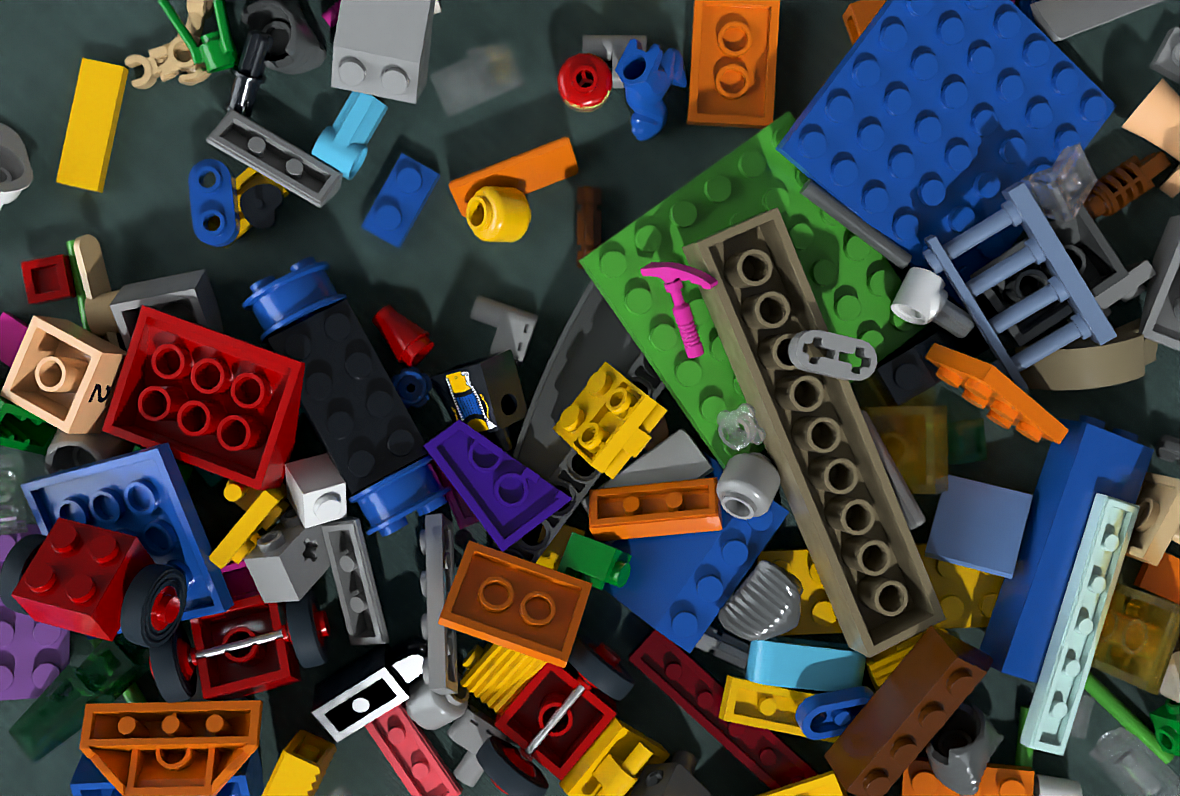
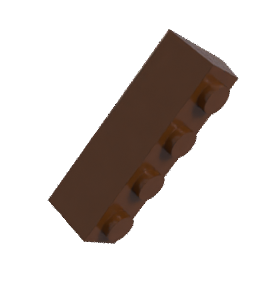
[824,625,993,796]

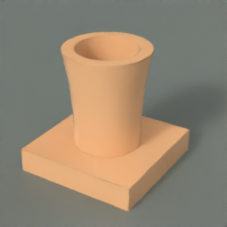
[1121,78,1180,199]

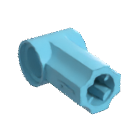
[311,91,388,180]

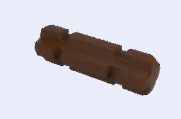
[576,186,602,270]

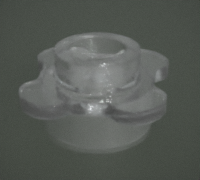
[717,403,766,451]

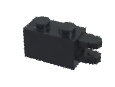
[312,635,428,743]

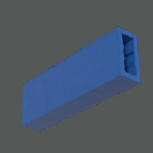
[979,415,1154,683]

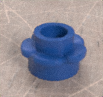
[391,367,432,408]

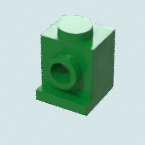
[557,532,632,590]

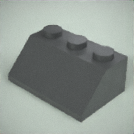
[970,202,1129,349]

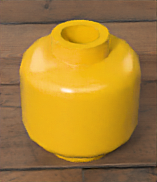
[466,186,531,242]

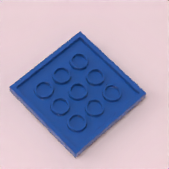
[21,442,234,640]

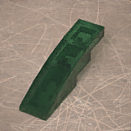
[8,633,150,762]

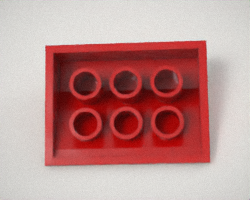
[102,305,305,491]

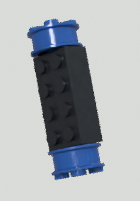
[242,256,452,537]

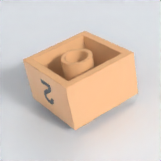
[0,315,127,434]

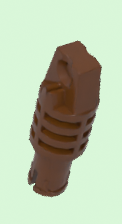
[1057,151,1171,220]

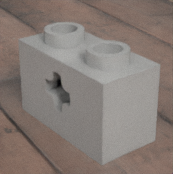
[244,509,331,603]

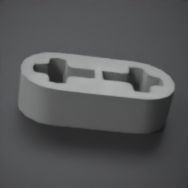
[788,330,877,381]

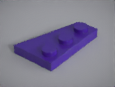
[424,419,572,552]

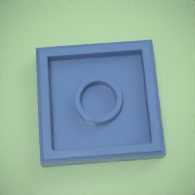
[925,474,1033,579]

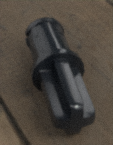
[224,30,274,118]

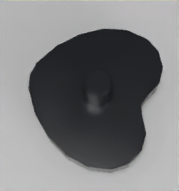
[240,184,285,230]

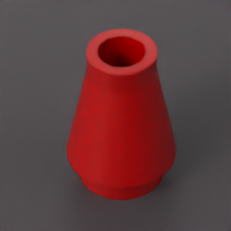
[372,305,434,367]

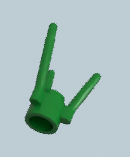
[157,0,240,73]

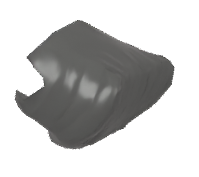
[240,0,327,75]
[718,560,804,641]
[925,703,1004,796]

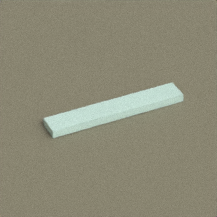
[1019,493,1140,756]

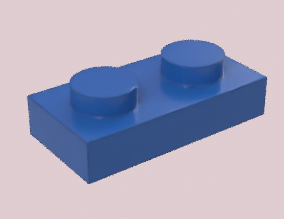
[361,153,440,249]

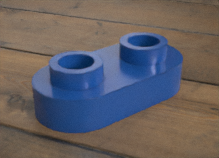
[188,159,240,247]
[795,686,874,740]

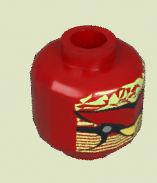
[557,53,613,112]

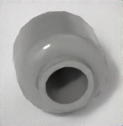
[716,452,781,520]
[405,672,470,730]

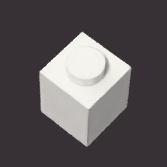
[285,453,347,528]

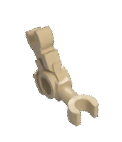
[124,0,214,90]

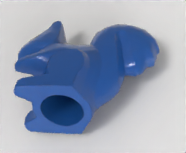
[615,39,688,141]

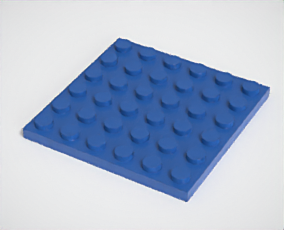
[775,0,1117,308]

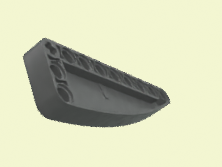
[491,280,665,563]

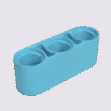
[745,636,867,692]

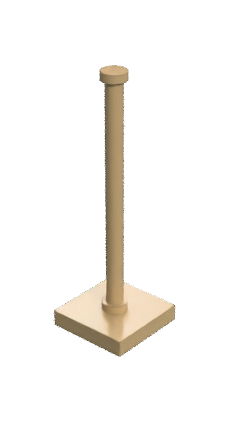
[1125,472,1180,566]

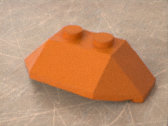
[79,700,263,796]

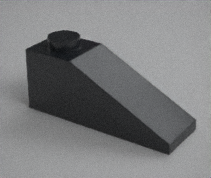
[870,311,990,406]

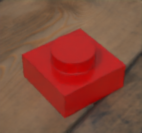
[20,254,76,305]

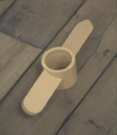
[74,234,120,348]

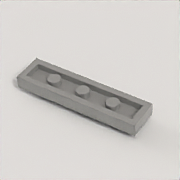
[420,513,458,695]

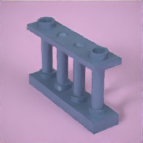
[922,182,1117,390]

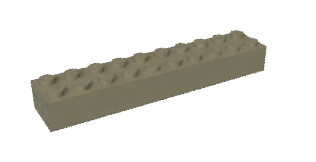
[682,207,946,658]

